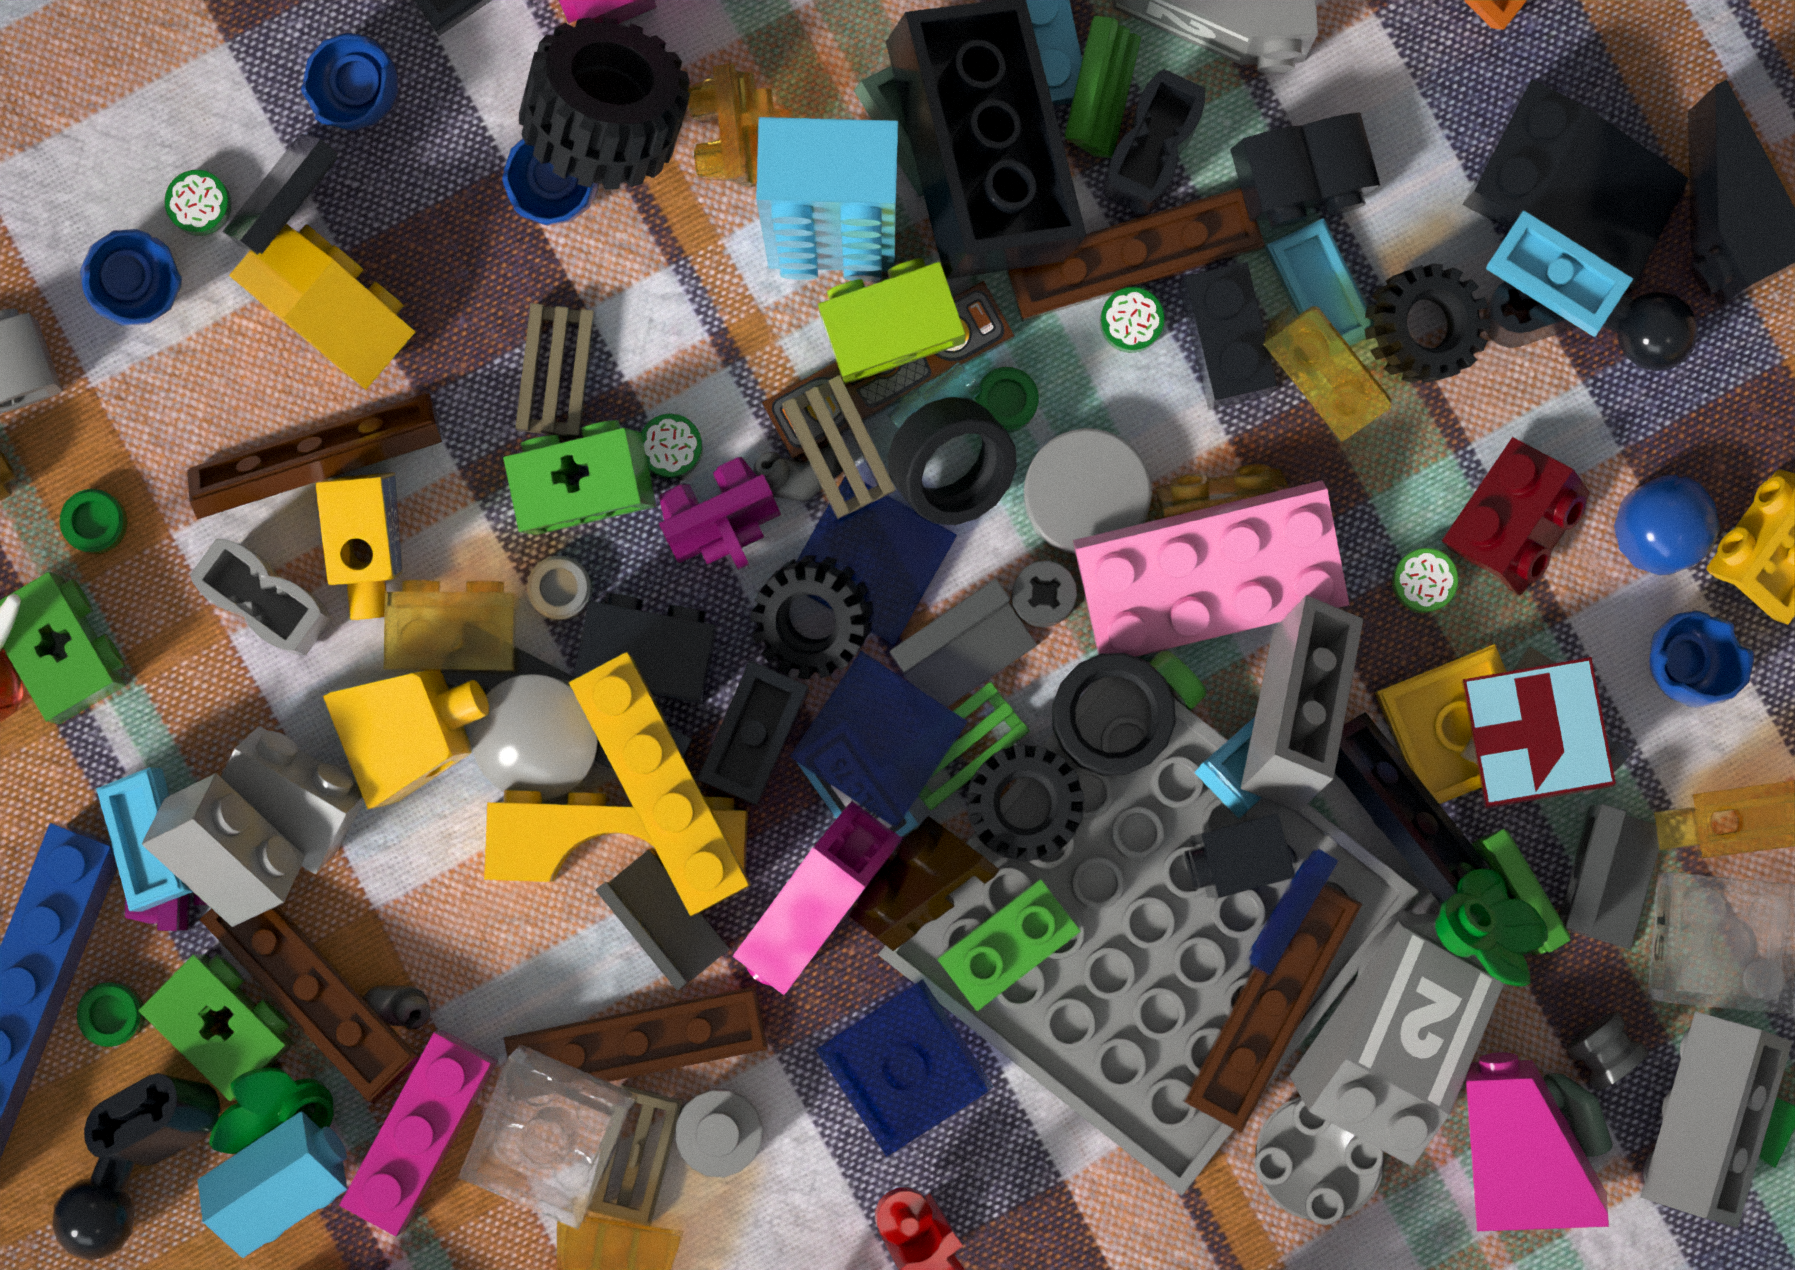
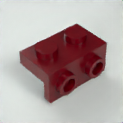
[1442,437,1590,596]

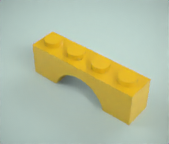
[569,652,751,916]
[484,790,748,882]

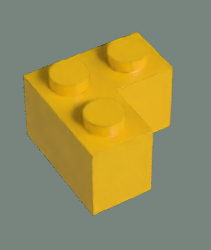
[229,224,415,390]

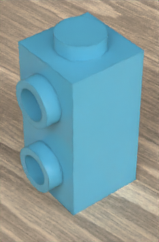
[197,1111,348,1258]

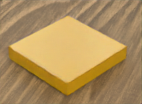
[1375,644,1507,804]

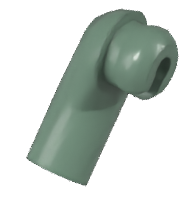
[1543,1073,1613,1157]

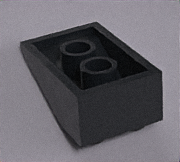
[1462,79,1689,291]
[1688,79,1795,306]

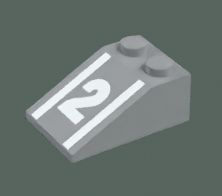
[1112,0,1318,73]
[1290,921,1504,1167]

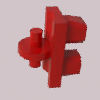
[875,1187,966,1270]

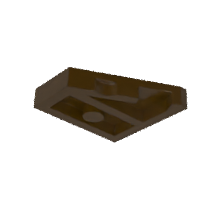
[849,816,1000,951]

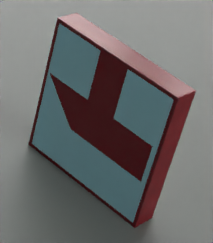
[1462,657,1616,808]

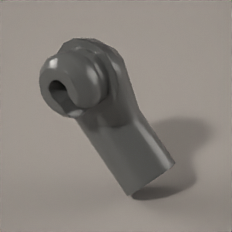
[753,443,843,501]
[363,985,431,1029]

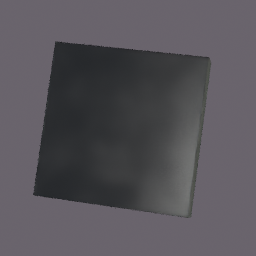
[222,133,338,255]

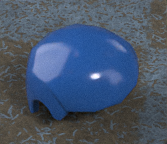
[301,33,398,131]
[502,138,599,226]
[80,229,182,326]
[1614,474,1721,576]
[1649,610,1754,708]

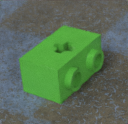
[503,420,657,535]
[0,572,126,724]
[936,879,1081,1011]
[138,954,295,1101]

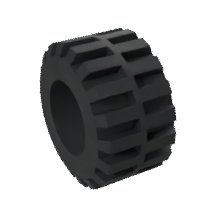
[519,18,690,190]

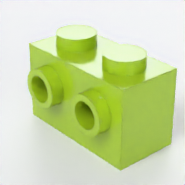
[818,258,965,385]

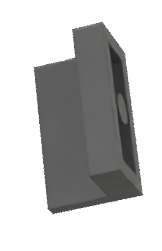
[890,578,1037,717]
[1558,804,1666,949]
[596,850,731,991]

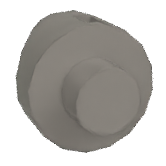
[675,1088,763,1177]

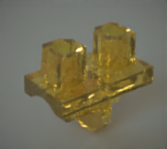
[688,63,793,188]

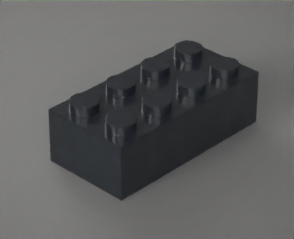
[886,0,1087,280]

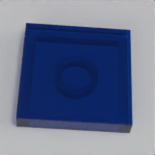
[796,476,957,647]
[789,651,968,829]
[1244,848,1339,977]
[816,979,994,1157]

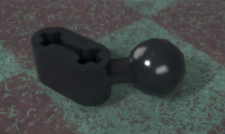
[1483,281,1698,371]
[52,1073,220,1260]

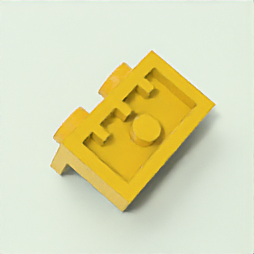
[1706,469,1795,625]

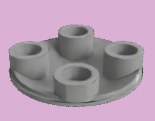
[471,674,598,801]
[1255,1096,1385,1225]

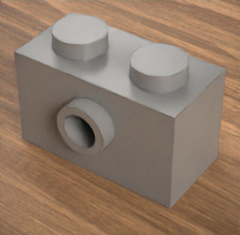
[221,726,364,874]
[142,773,305,927]

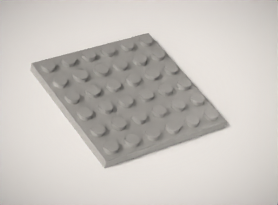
[878,677,1419,1196]

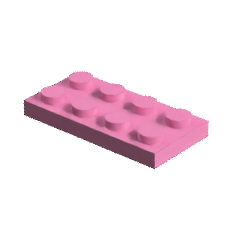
[1073,480,1349,657]

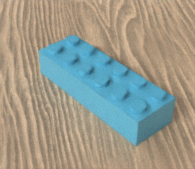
[756,117,898,282]

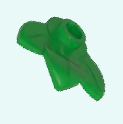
[1435,868,1548,986]
[209,1067,334,1154]

